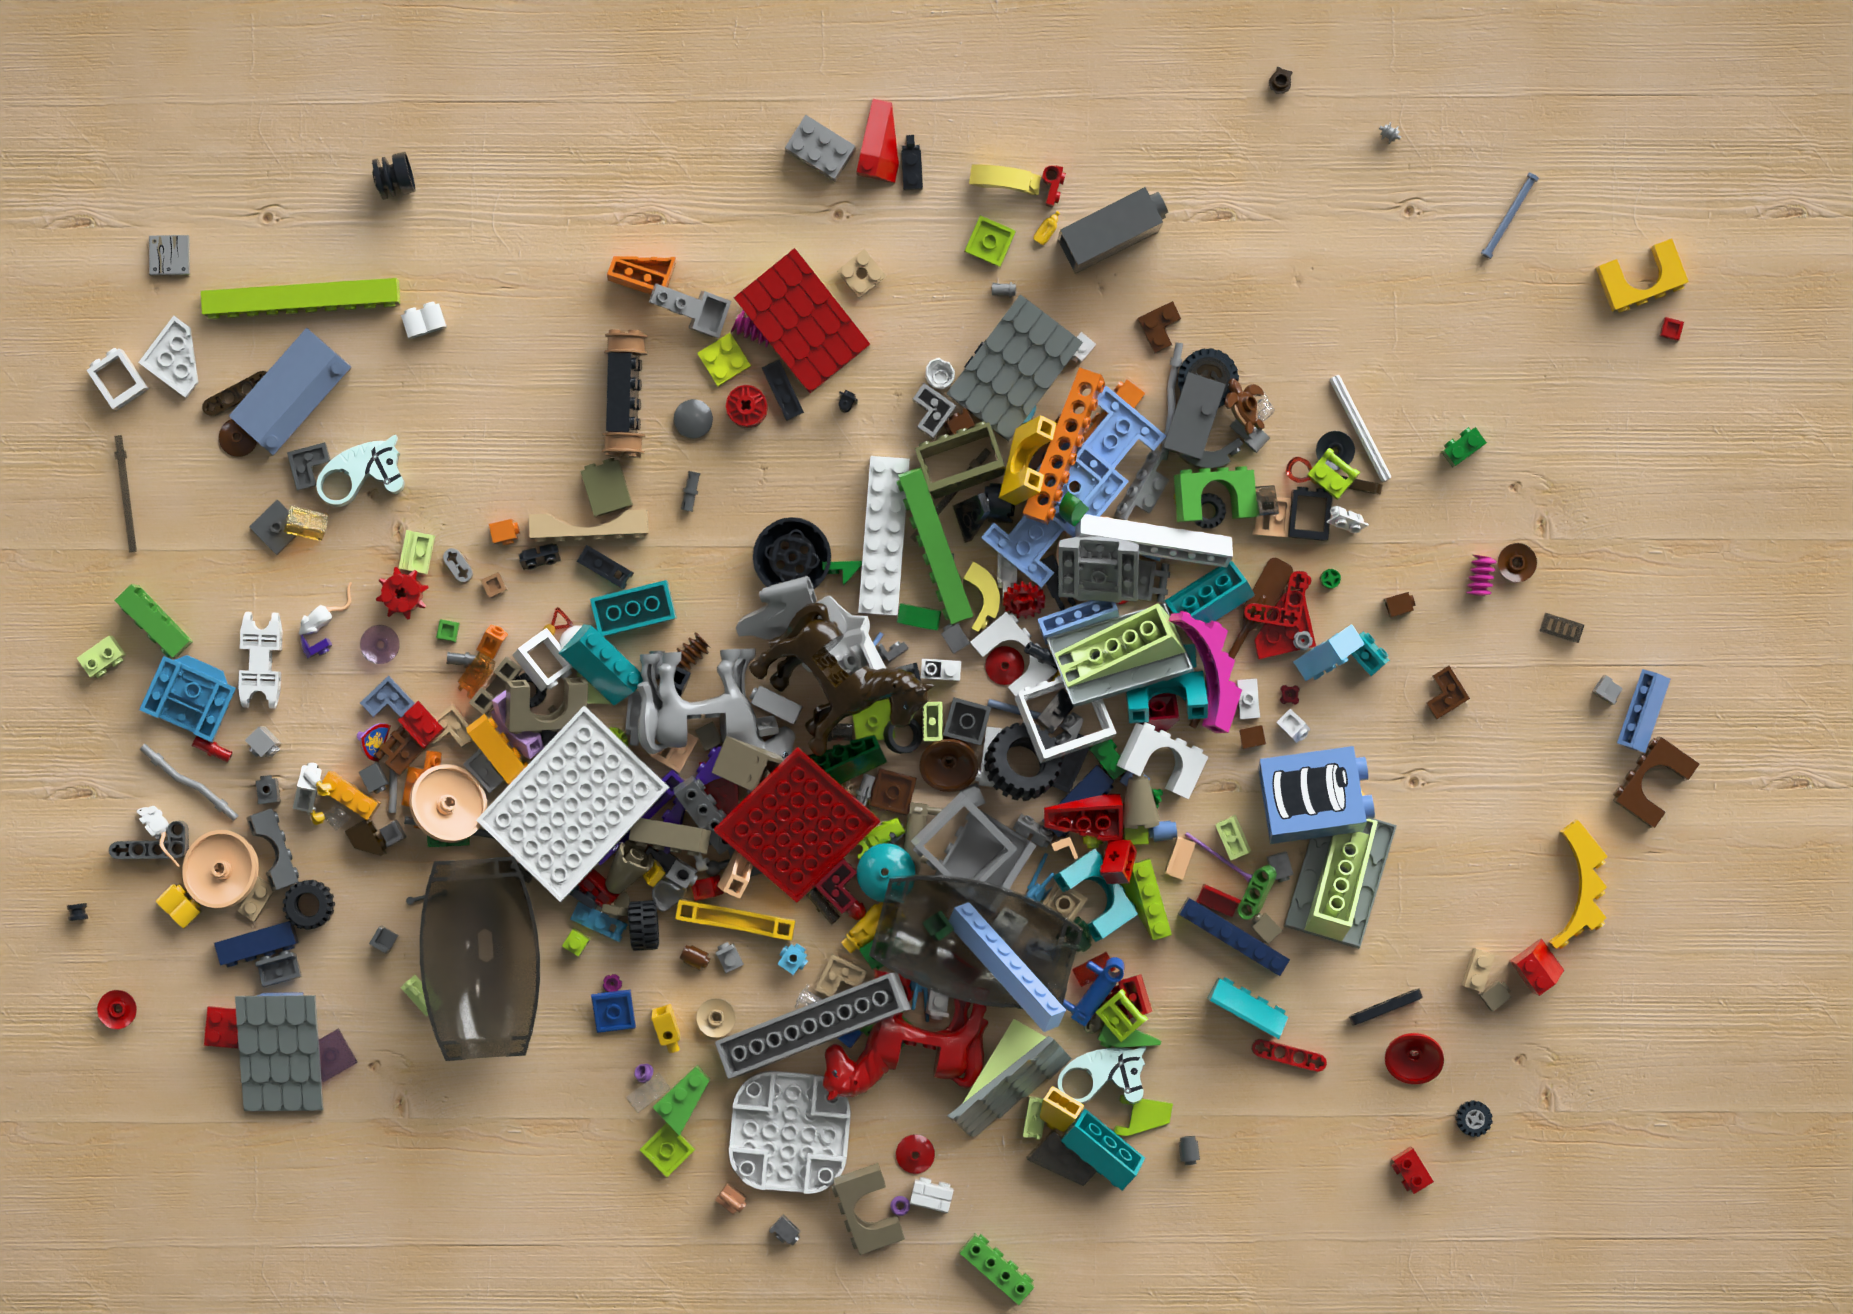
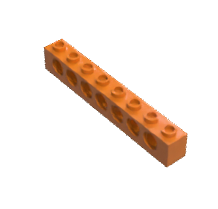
[1023,367,1105,525]

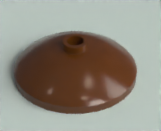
[919,739,978,792]

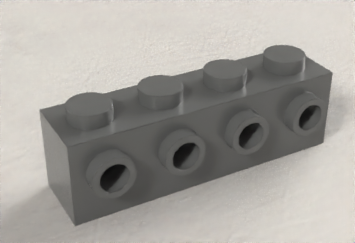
[673,775,731,855]

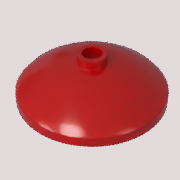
[1385,1033,1444,1084]

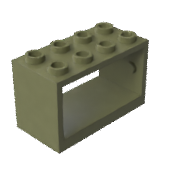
[915,422,1006,500]

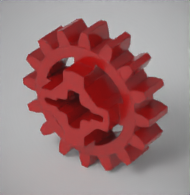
[1003,581,1045,619]

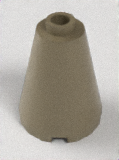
[1123,773,1160,829]
[605,840,654,894]

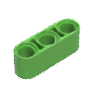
[1238,865,1277,920]

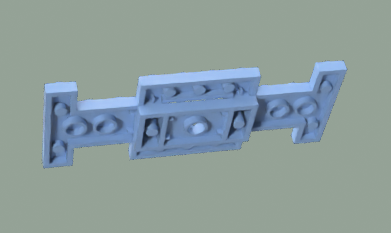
[981,386,1166,588]

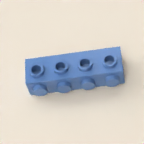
[1617,669,1671,753]

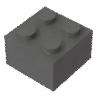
[943,697,991,745]

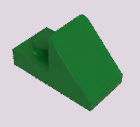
[823,561,862,586]

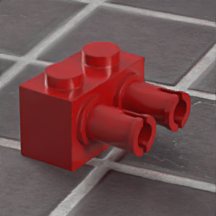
[1106,974,1153,1019]

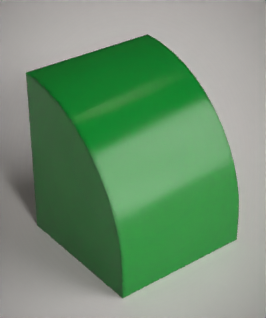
[1059,492,1089,527]

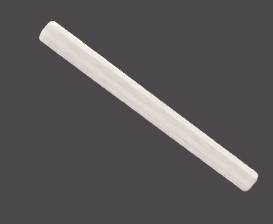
[1330,375,1391,482]

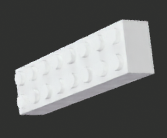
[858,456,910,616]

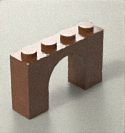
[1613,737,1700,828]

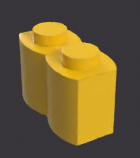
[156,884,202,929]

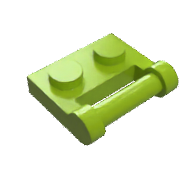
[1307,448,1360,500]
[1095,989,1148,1042]

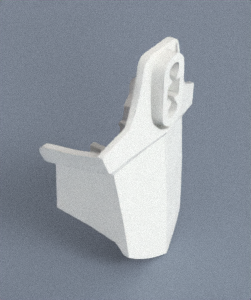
[802,596,886,676]

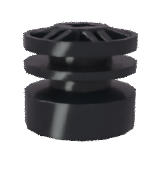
[372,152,416,200]

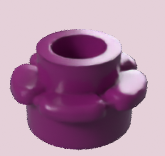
[603,974,622,992]

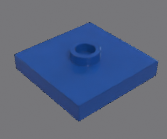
[591,989,636,1033]

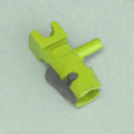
[857,817,906,860]

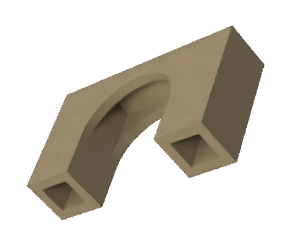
[505,677,588,734]
[832,1163,905,1255]

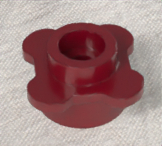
[1280,685,1300,705]

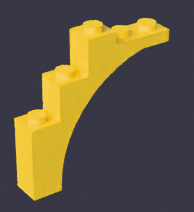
[1549,819,1608,949]

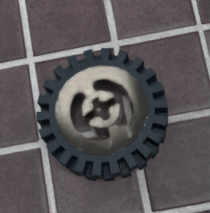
[1178,348,1239,408]

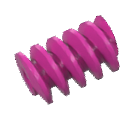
[731,311,769,348]
[1466,555,1497,596]

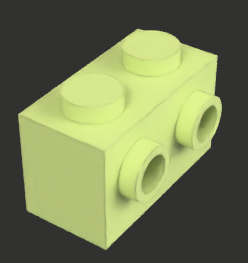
[77,636,126,678]

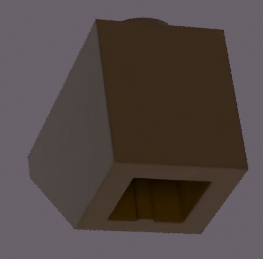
[345,820,387,856]

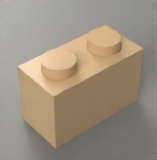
[1461,948,1495,992]

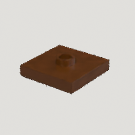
[869,768,917,816]

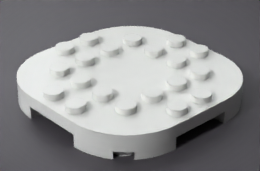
[729,1071,851,1194]

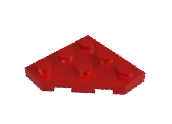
[1254,589,1316,659]

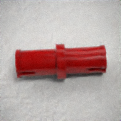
[192,736,233,763]

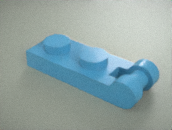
[570,901,628,942]

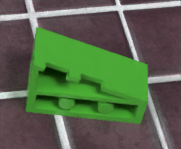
[653,1065,710,1136]

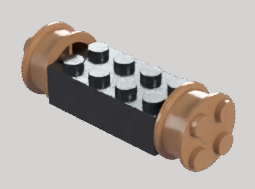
[602,329,648,458]

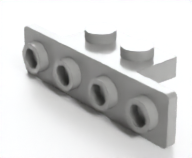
[1114,449,1169,520]

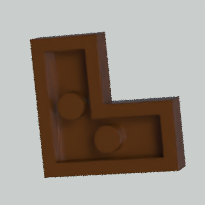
[1137,301,1181,354]
[1426,665,1470,719]

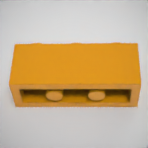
[322,771,381,820]

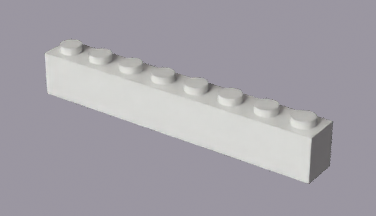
[1075,514,1233,567]

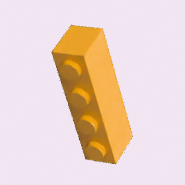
[466,714,529,785]

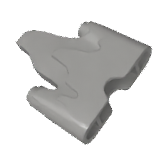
[736,576,822,639]

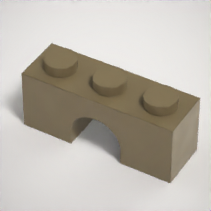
[469,657,523,715]

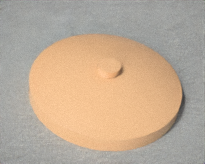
[409,765,487,843]
[182,830,259,909]

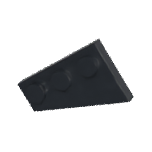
[953,492,991,543]

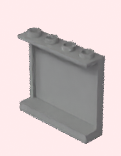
[935,809,1037,912]

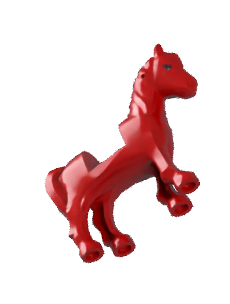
[822,970,990,1101]

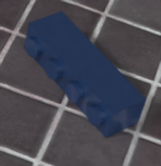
[1042,765,1114,837]
[214,921,299,968]

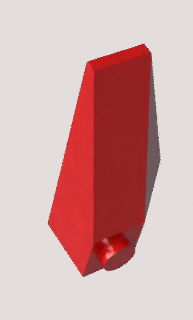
[856,99,899,183]
[1044,794,1123,841]

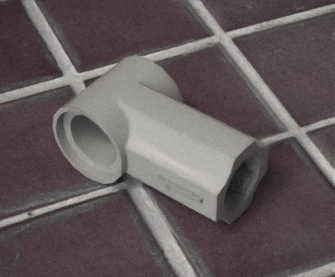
[1230,419,1270,453]

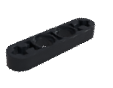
[1349,988,1423,1026]

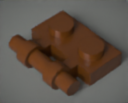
[375,726,424,777]

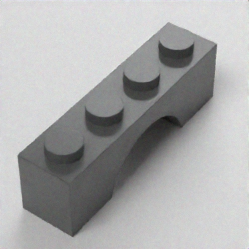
[246,808,299,892]

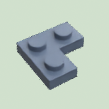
[360,676,415,717]

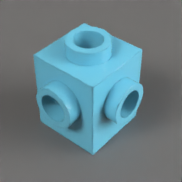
[778,943,808,975]

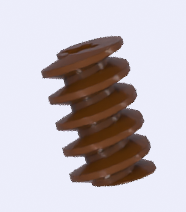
[676,632,712,670]

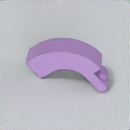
[491,690,544,759]

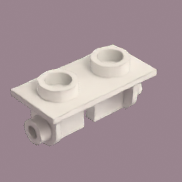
[1327,506,1369,533]

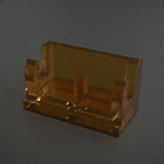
[458,651,496,699]

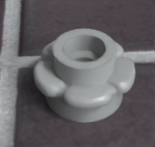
[1293,631,1313,650]

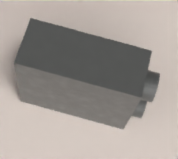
[1057,187,1168,274]

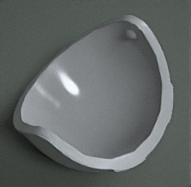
[652,878,687,912]

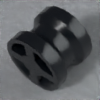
[67,903,88,921]

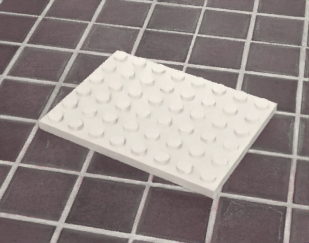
[476,706,670,902]

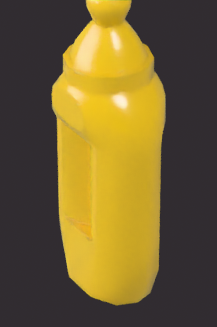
[1033,211,1060,246]

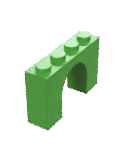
[1174,466,1258,522]

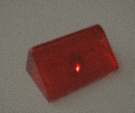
[1072,951,1116,987]

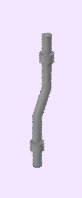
[1161,342,1183,460]
[140,744,239,821]

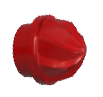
[846,900,866,920]

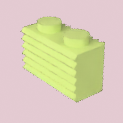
[923,702,943,741]

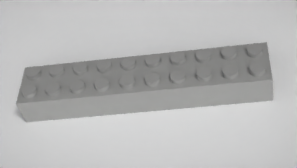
[715,972,911,1079]

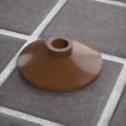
[219,419,257,457]
[1498,543,1537,582]

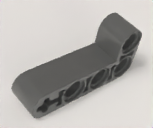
[109,820,189,859]

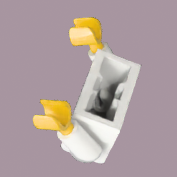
[293,763,332,825]

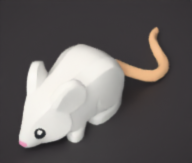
[299,582,352,635]
[137,806,179,867]

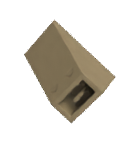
[712,736,784,791]

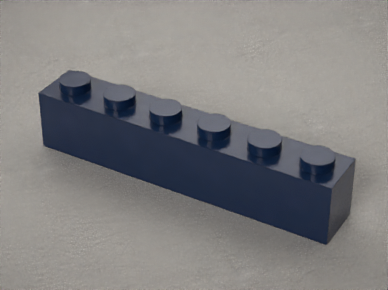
[1178,897,1290,976]

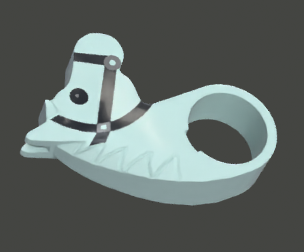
[317,435,405,507]
[1058,1046,1146,1104]

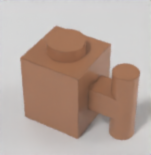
[715,1183,747,1215]

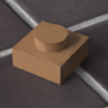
[481,572,507,598]

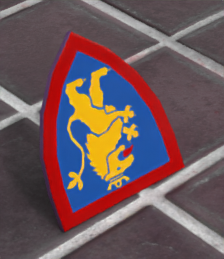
[357,723,391,762]

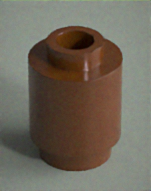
[680,945,711,971]

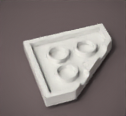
[138,316,198,398]

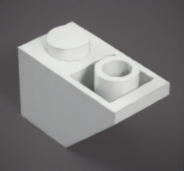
[921,659,961,681]

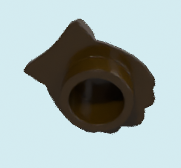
[1269,67,1293,94]

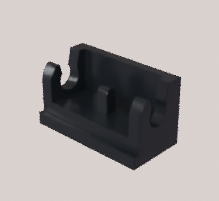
[1035,688,1074,734]

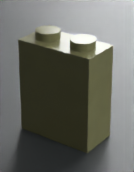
[581,458,633,517]

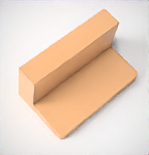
[1051,836,1078,860]
[1164,836,1196,880]

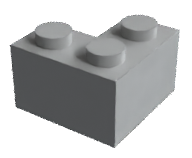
[913,383,956,439]

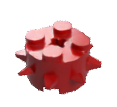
[376,567,429,620]

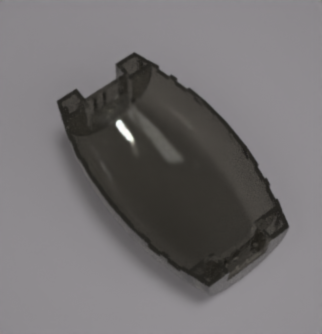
[420,856,540,1061]
[869,875,1083,1009]

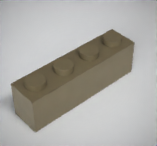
[629,818,711,857]

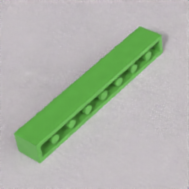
[896,467,973,624]

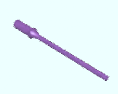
[1185,832,1253,883]

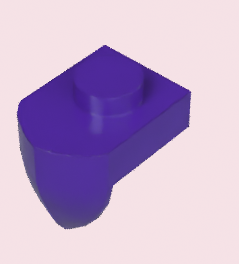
[301,635,332,659]

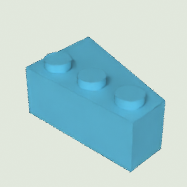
[1293,624,1364,681]

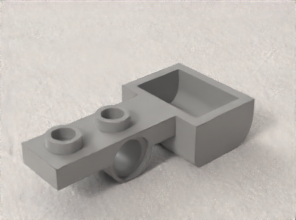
[649,284,731,338]

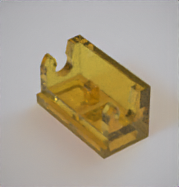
[283,505,329,541]

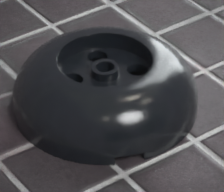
[753,517,831,589]

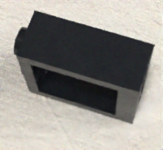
[1288,487,1332,541]

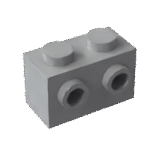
[245,727,282,757]

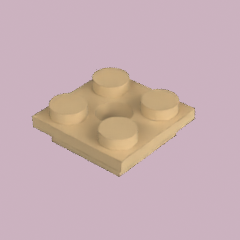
[837,249,886,298]
[1039,883,1088,927]

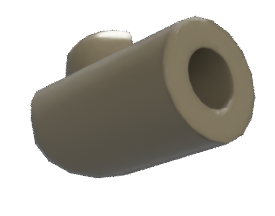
[1084,1007,1104,1034]

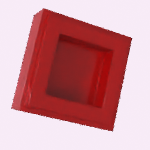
[1659,317,1684,341]

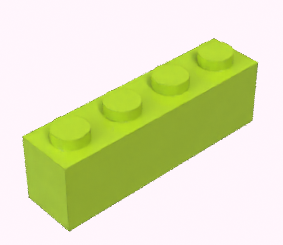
[1120,859,1172,940]

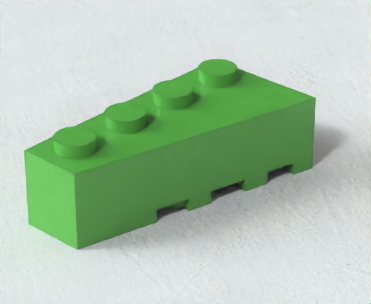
[114,584,193,658]

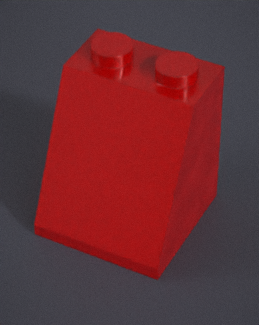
[1510,938,1564,996]

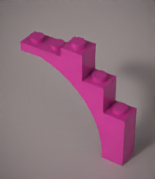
[1169,611,1242,733]

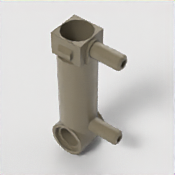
[903,802,943,876]

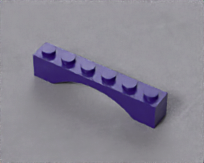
[661,745,722,854]
[598,769,685,866]

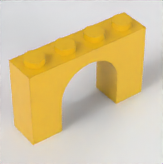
[1596,238,1689,313]
[999,415,1057,505]

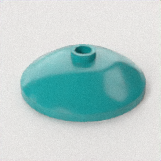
[857,843,916,903]

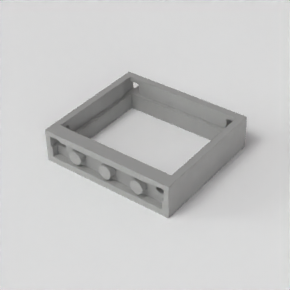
[911,792,1018,898]

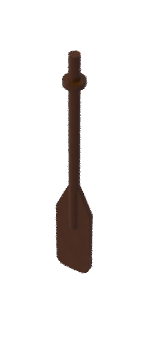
[1189,558,1293,729]

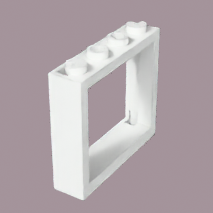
[1015,676,1116,763]

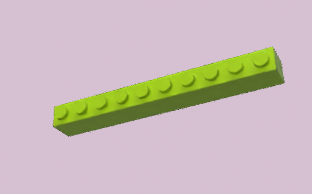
[201,278,400,319]

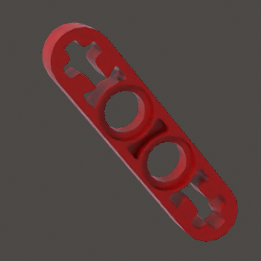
[1252,1039,1327,1072]

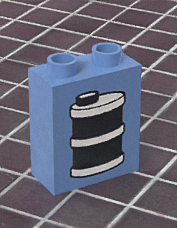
[1258,746,1375,844]

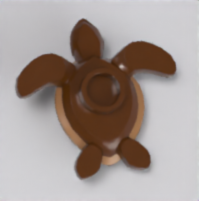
[1225,378,1265,435]

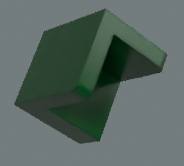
[922,910,955,942]

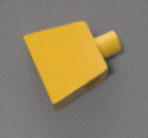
[651,1004,680,1053]
[1040,1086,1084,1132]

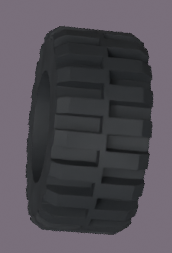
[984,722,1063,801]

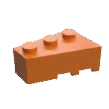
[607,256,676,295]

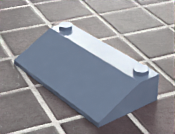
[229,328,351,455]

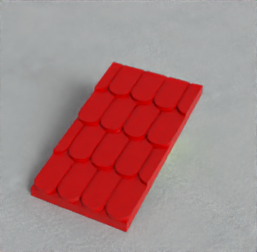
[733,248,871,394]

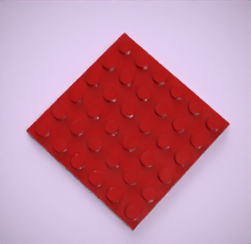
[714,747,880,903]

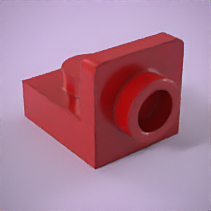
[691,875,724,901]

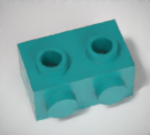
[1351,631,1390,676]

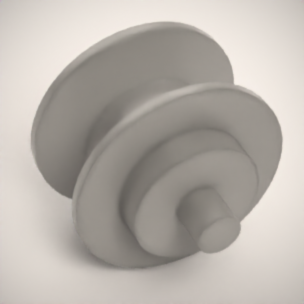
[1379,122,1401,144]

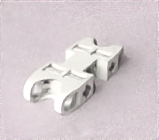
[238,612,283,709]

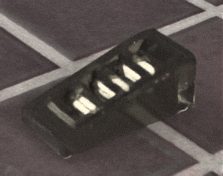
[1539,613,1584,643]

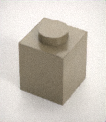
[1251,913,1283,944]
[1478,980,1511,1011]

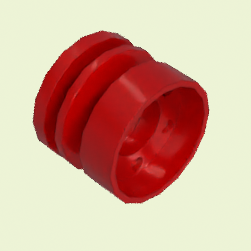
[726,385,768,428]

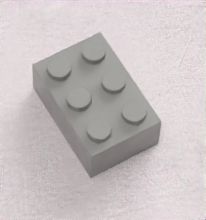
[785,115,856,182]

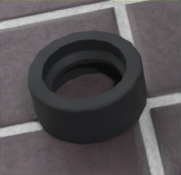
[883,718,923,754]

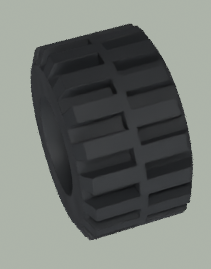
[283,880,335,930]
[628,900,659,951]

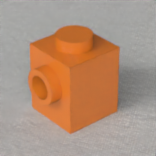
[489,519,520,546]

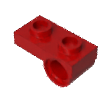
[1042,165,1066,208]

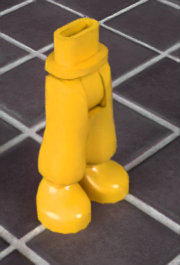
[841,902,908,953]

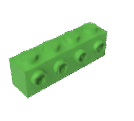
[959,1233,1034,1305]

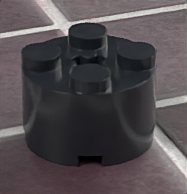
[985,483,1015,523]

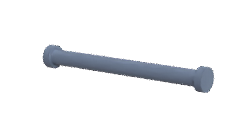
[1481,172,1539,259]

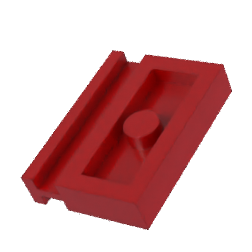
[398,701,445,749]

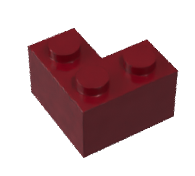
[815,858,857,914]

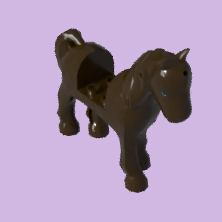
[749,603,934,757]

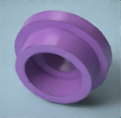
[635,1064,653,1083]
[891,1196,910,1216]

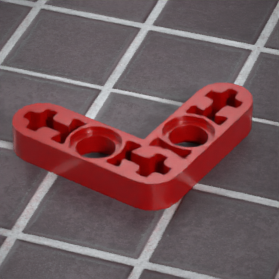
[1244,571,1307,627]

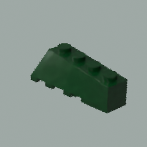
[807,734,887,784]

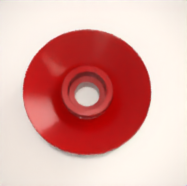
[985,646,1024,685]
[97,990,137,1029]
[896,1134,935,1174]

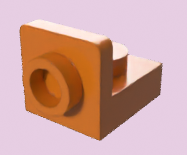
[476,625,508,659]

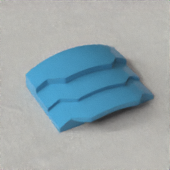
[139,655,236,742]

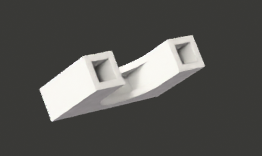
[970,612,1057,697]
[1117,722,1208,799]

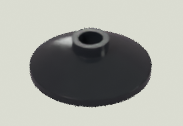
[1316,431,1355,470]

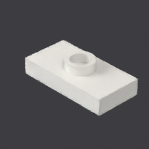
[1237,679,1260,719]

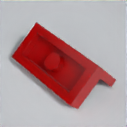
[1196,884,1241,917]

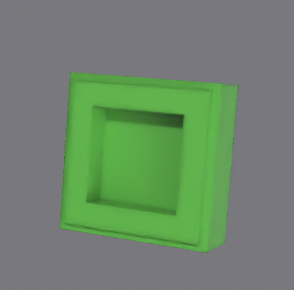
[436,619,460,642]

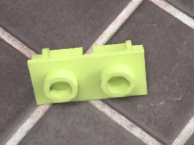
[400,975,441,1017]

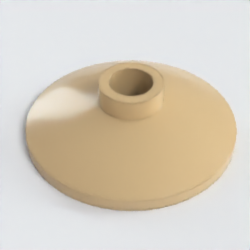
[696,998,736,1038]

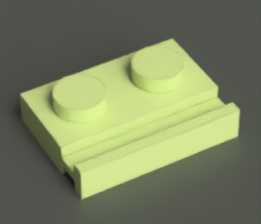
[399,530,435,574]

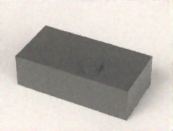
[1163,372,1226,461]

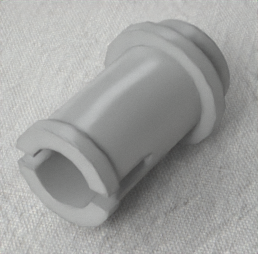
[992,282,1016,298]

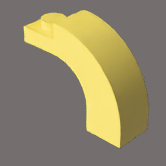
[969,165,1041,195]
[963,562,1000,632]

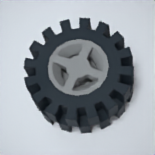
[1455,1100,1493,1137]

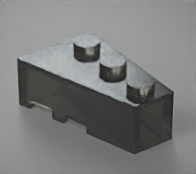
[1026,1129,1096,1186]

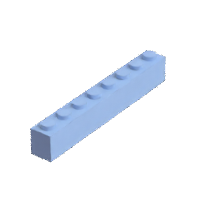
[949,902,1066,1032]

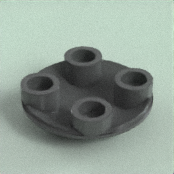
[674,399,713,439]

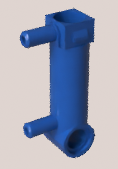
[1059,957,1125,1027]

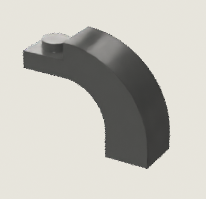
[1178,438,1243,469]

